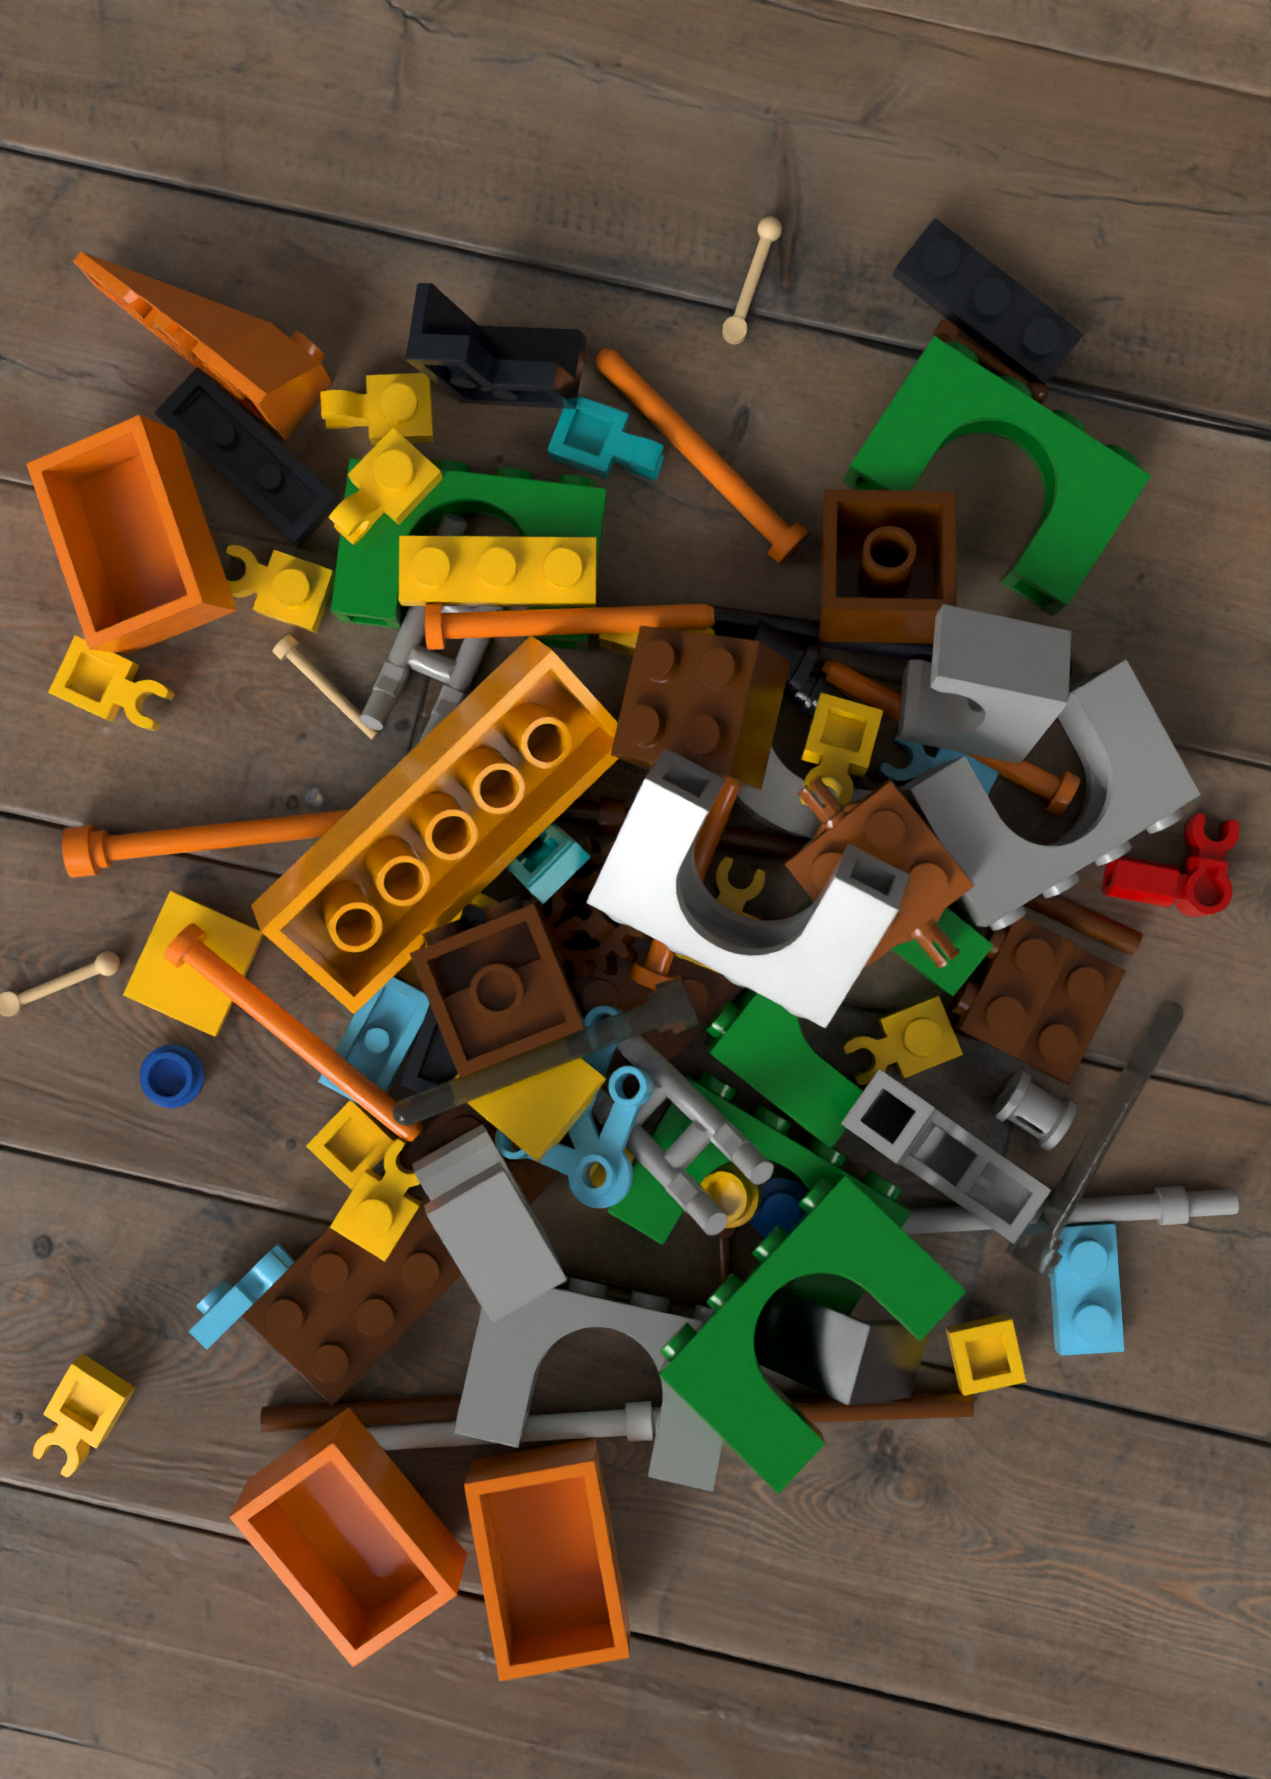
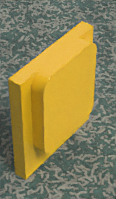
[123,891,264,1037]
[448,1039,606,1163]

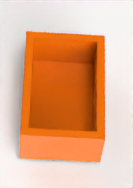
[26,414,237,655]
[229,1407,467,1667]
[464,1438,630,1681]

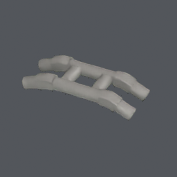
[360,513,505,743]
[591,1017,773,1235]

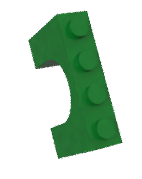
[843,336,1152,616]
[331,458,607,652]
[704,899,994,1148]
[607,1070,911,1315]
[658,1175,967,1495]

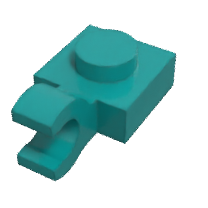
[547,396,665,481]

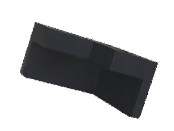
[405,283,587,409]
[754,1286,929,1405]

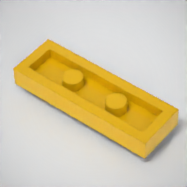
[399,536,597,607]

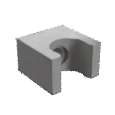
[897,604,1071,764]
[412,1124,567,1324]

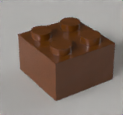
[819,489,957,644]
[611,625,790,790]

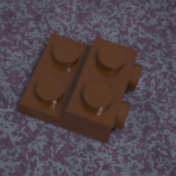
[409,895,586,1078]
[950,917,1126,1085]

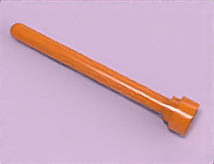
[62,809,350,878]

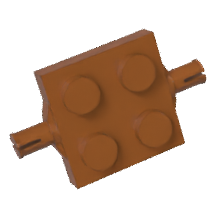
[784,776,974,968]

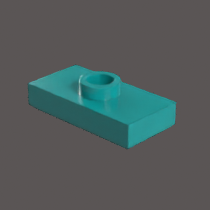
[507,823,590,904]

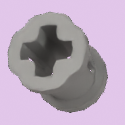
[991,1069,1078,1151]

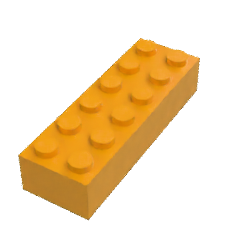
[251,636,619,1014]

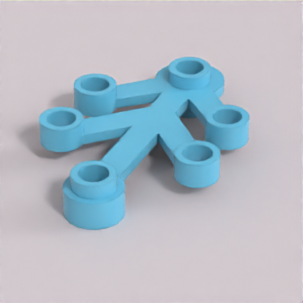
[495,1005,654,1208]

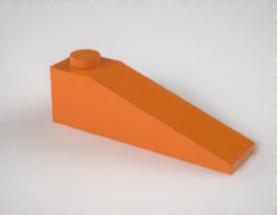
[73,251,332,440]

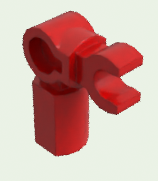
[1101,813,1240,918]

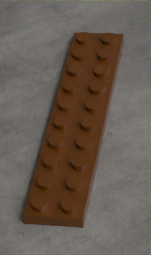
[242,879,744,1406]

